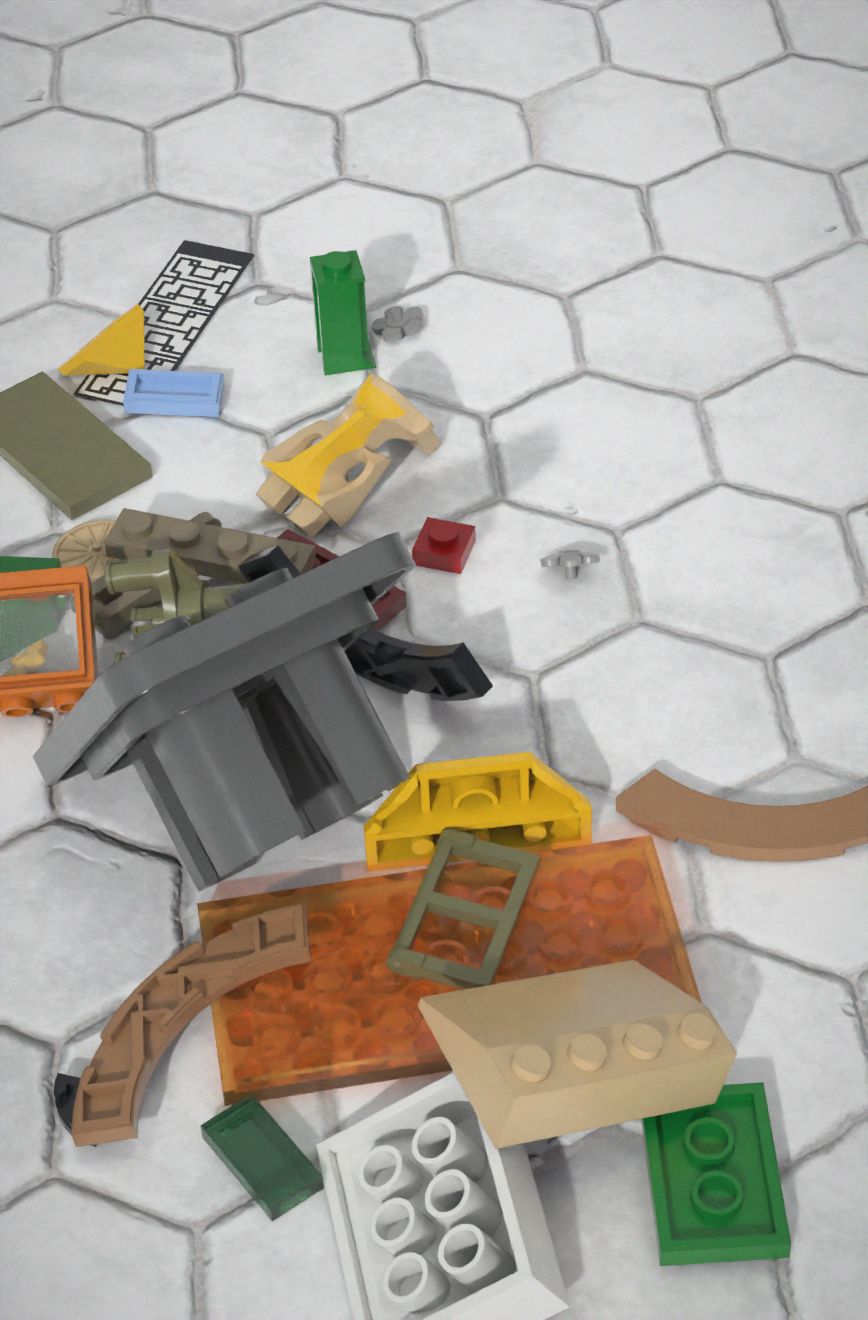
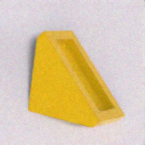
[58,304,145,376]

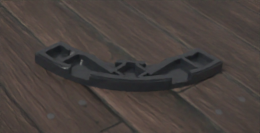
[238,545,493,701]

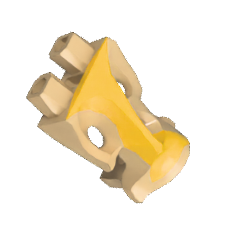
[256,373,441,539]

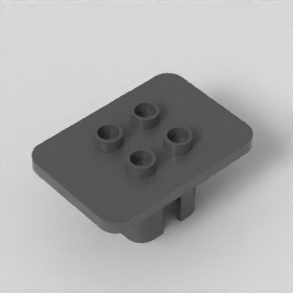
[32,532,416,892]

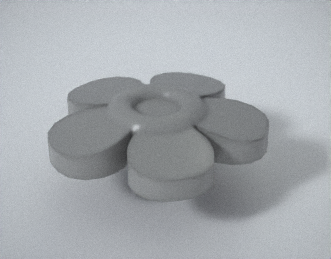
[372,306,424,341]
[540,550,600,579]

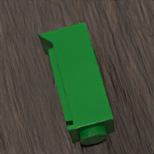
[310,250,377,376]

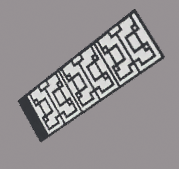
[73,240,254,407]

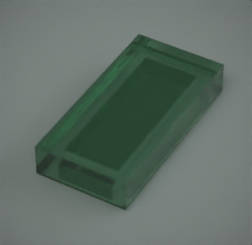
[200,1094,324,1222]

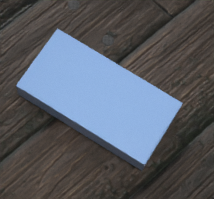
[123,369,224,417]

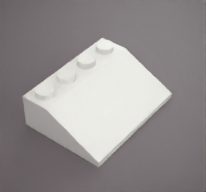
[316,1072,570,1320]

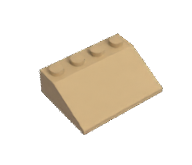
[418,960,737,1149]

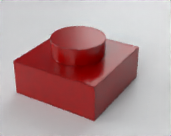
[412,517,476,574]

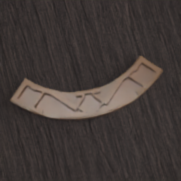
[616,769,868,862]
[71,903,312,1147]

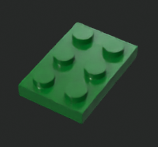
[641,1082,791,1266]

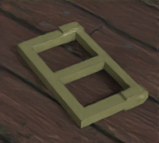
[386,829,540,989]

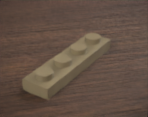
[104,508,316,583]

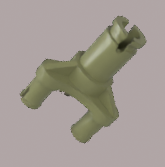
[104,549,249,663]

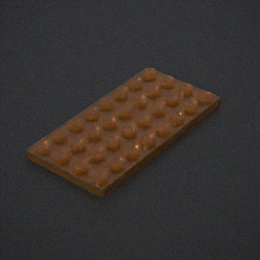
[197,835,702,1106]

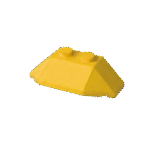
[363,752,592,872]

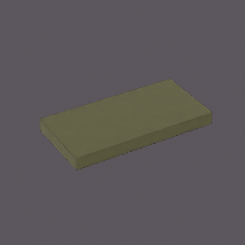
[0,371,153,520]

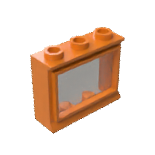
[0,565,98,717]

